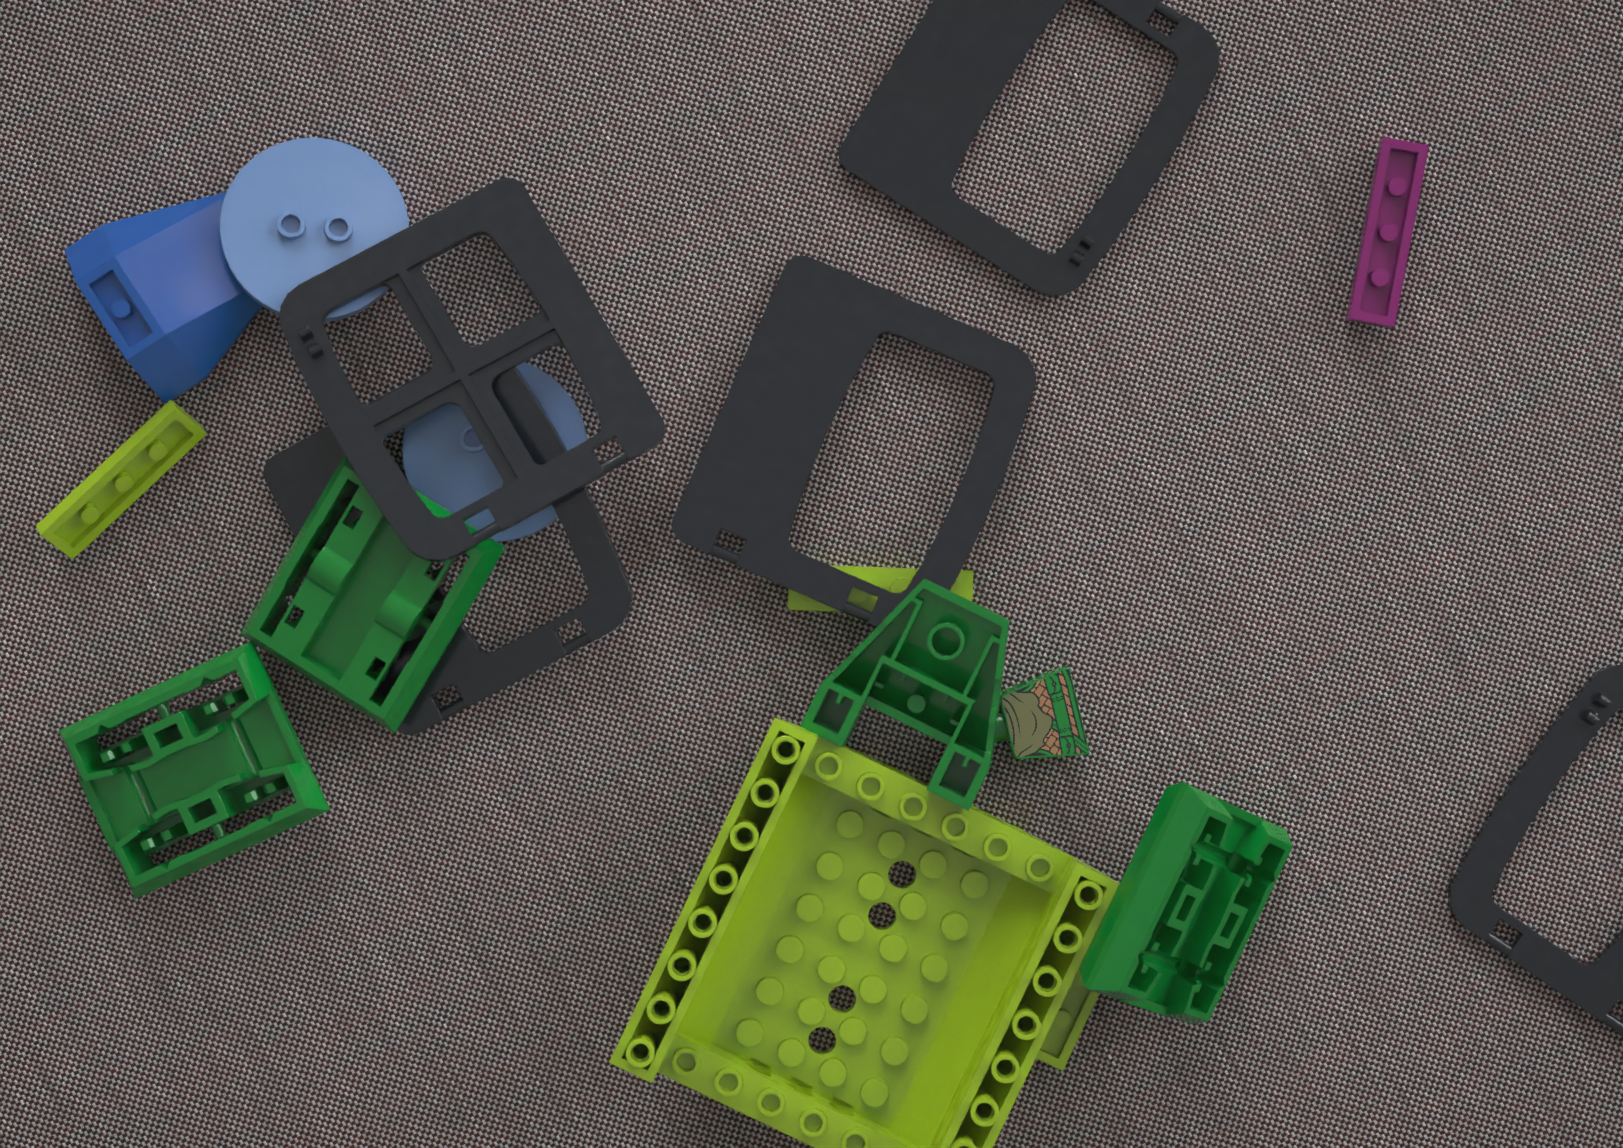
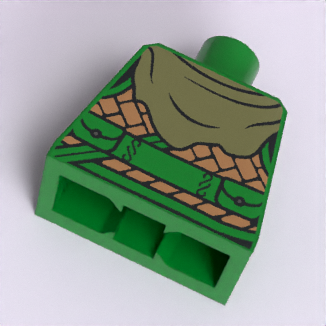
[995,666,1090,759]

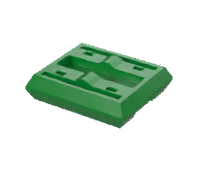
[240,455,506,733]
[58,641,330,899]
[1079,782,1293,1024]

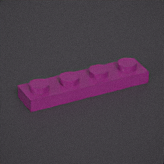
[1345,137,1429,329]

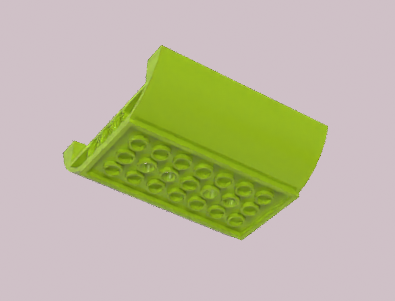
[609,718,1120,1148]

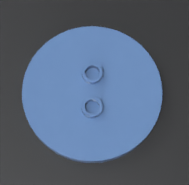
[220,138,409,322]
[402,362,587,542]

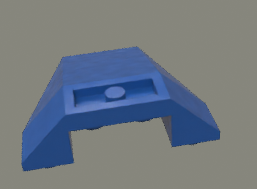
[64,192,263,404]

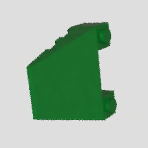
[800,578,1010,811]

